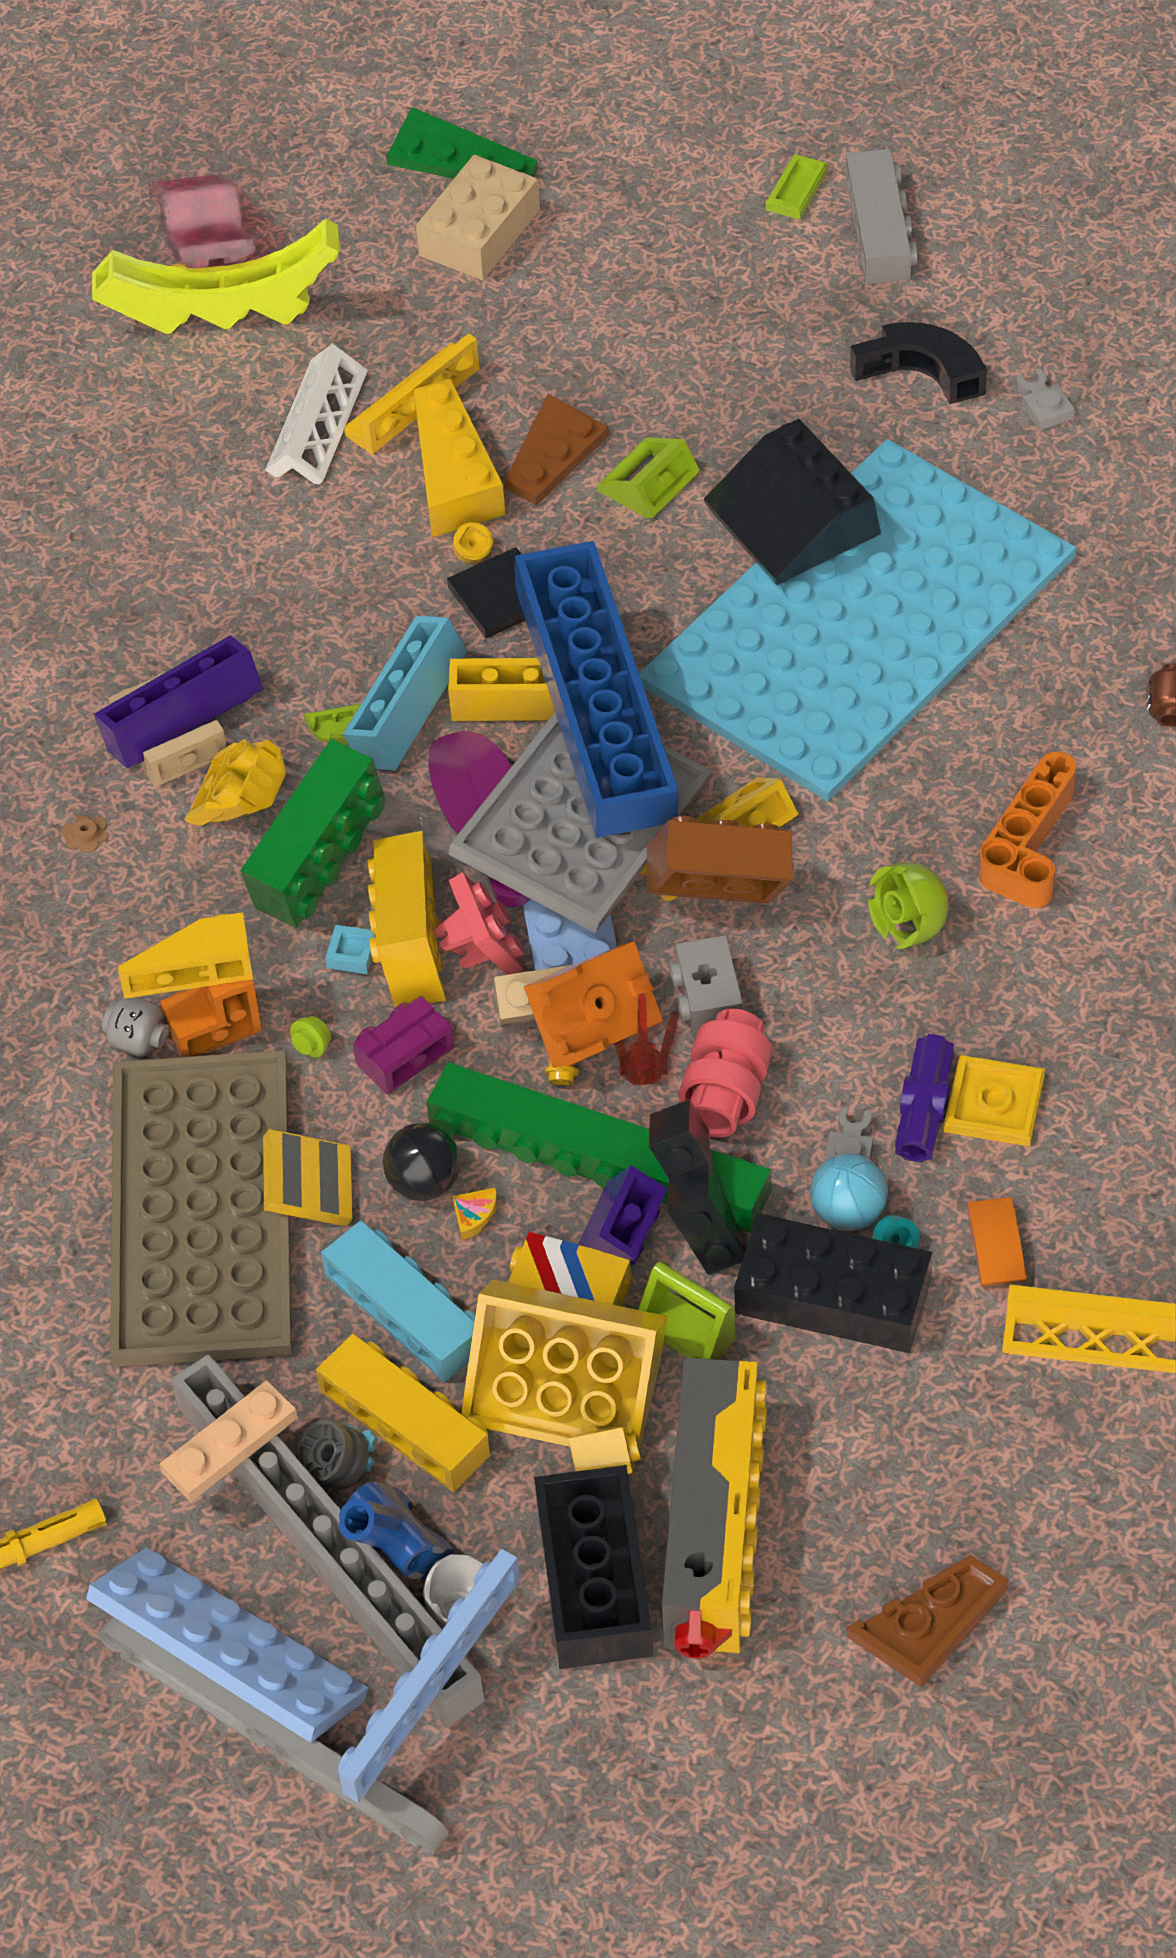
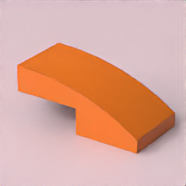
[967,1197,1026,1287]

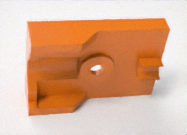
[523,941,663,1068]

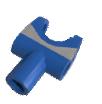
[339,1482,455,1580]

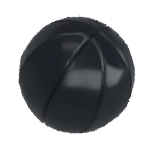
[383,1123,460,1201]

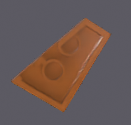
[505,394,609,505]
[846,1555,1009,1687]

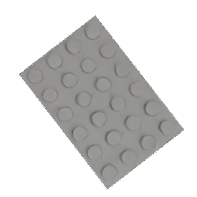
[448,713,712,934]

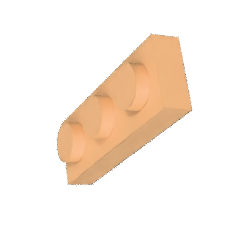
[159,1380,298,1502]

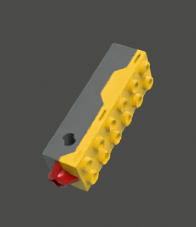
[662,1358,767,1659]

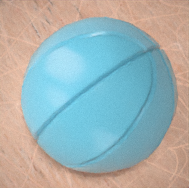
[810,1153,888,1231]

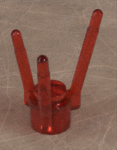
[614,993,679,1085]

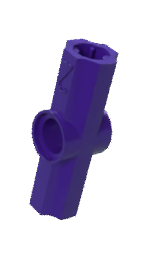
[895,1034,954,1163]

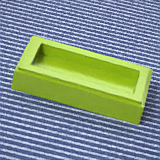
[766,154,828,220]

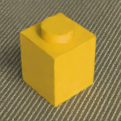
[569,1424,642,1474]

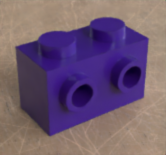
[578,1165,667,1266]

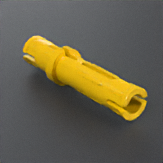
[0,1498,107,1569]

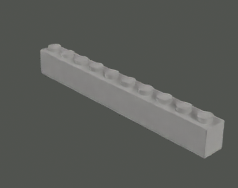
[171,1354,484,1728]

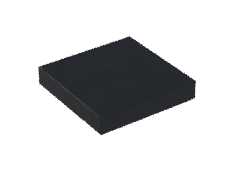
[447,547,526,639]

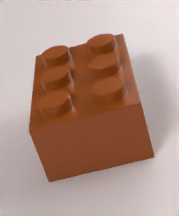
[647,816,792,903]

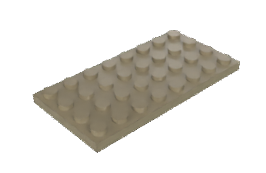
[110,1050,292,1367]

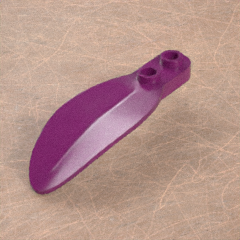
[428,731,530,907]

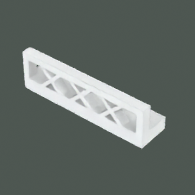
[265,343,368,484]

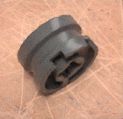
[295,1419,368,1490]

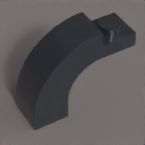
[850,322,987,404]

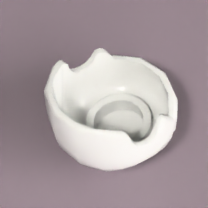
[423,1554,483,1628]

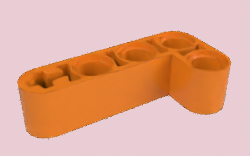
[979,751,1076,908]

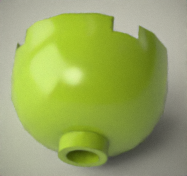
[868,862,949,949]

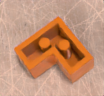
[160,979,262,1057]

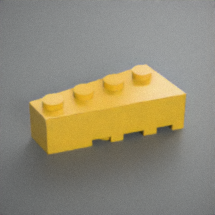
[414,378,506,537]
[368,831,446,1007]

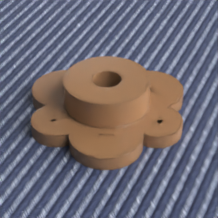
[62,815,108,853]

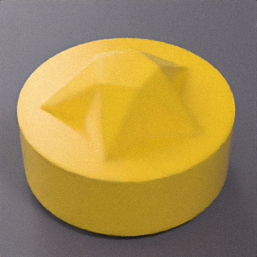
[452,522,493,564]

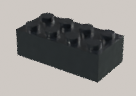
[734,1213,932,1354]
[534,1465,653,1669]

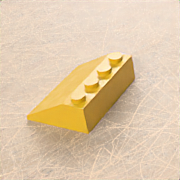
[461,1279,668,1447]

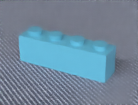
[343,616,468,771]
[321,1220,475,1383]

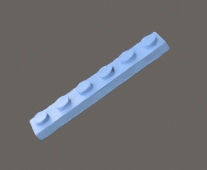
[338,1549,520,1803]

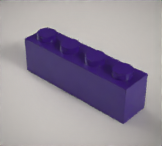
[94,635,264,769]

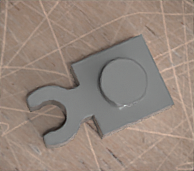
[1016,368,1075,431]
[824,1107,873,1162]

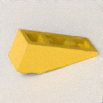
[118,912,253,999]

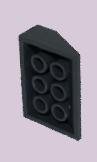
[704,419,881,586]

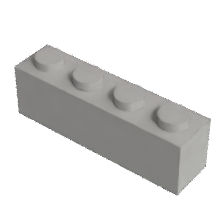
[846,149,917,284]

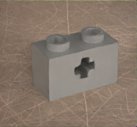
[669,935,743,1035]

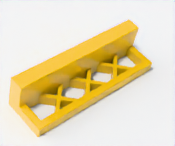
[344,333,480,455]
[640,777,799,901]
[1002,1284,1176,1373]

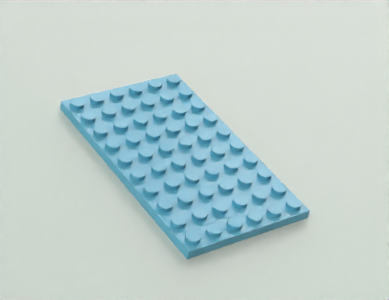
[639,439,1077,802]

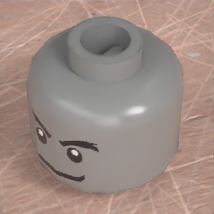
[102,997,169,1057]

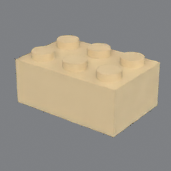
[416,155,540,280]

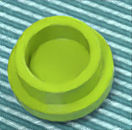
[290,1016,331,1058]

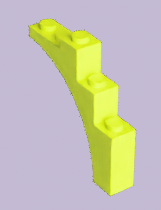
[92,218,341,334]

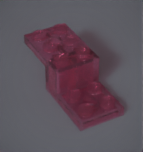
[148,173,256,268]

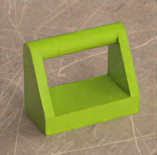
[597,437,700,518]
[639,1261,736,1360]

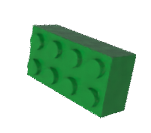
[240,739,386,928]

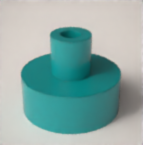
[872,1215,920,1248]

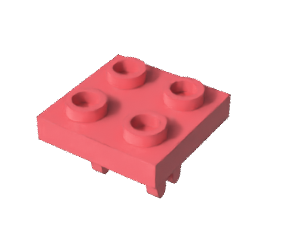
[434,872,527,975]

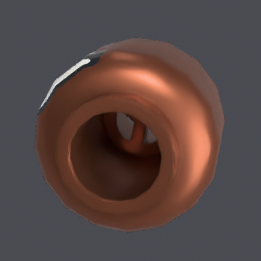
[1146,663,1176,726]

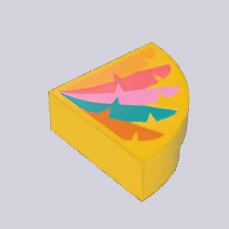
[452,1188,497,1240]

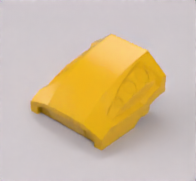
[184,739,286,826]

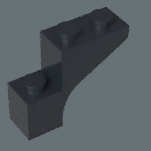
[649,1099,747,1275]

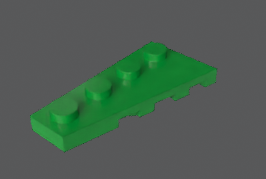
[386,107,538,179]

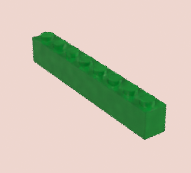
[426,1062,772,1233]

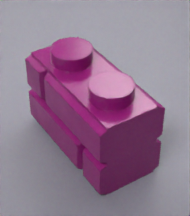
[353,996,455,1095]

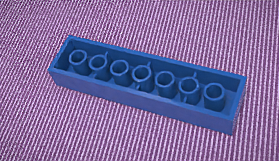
[515,541,679,838]

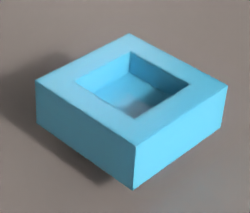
[325,925,376,974]

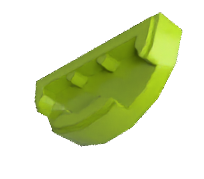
[303,704,361,745]

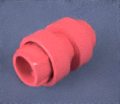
[679,1009,773,1138]

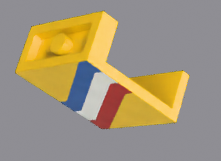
[508,1232,632,1307]

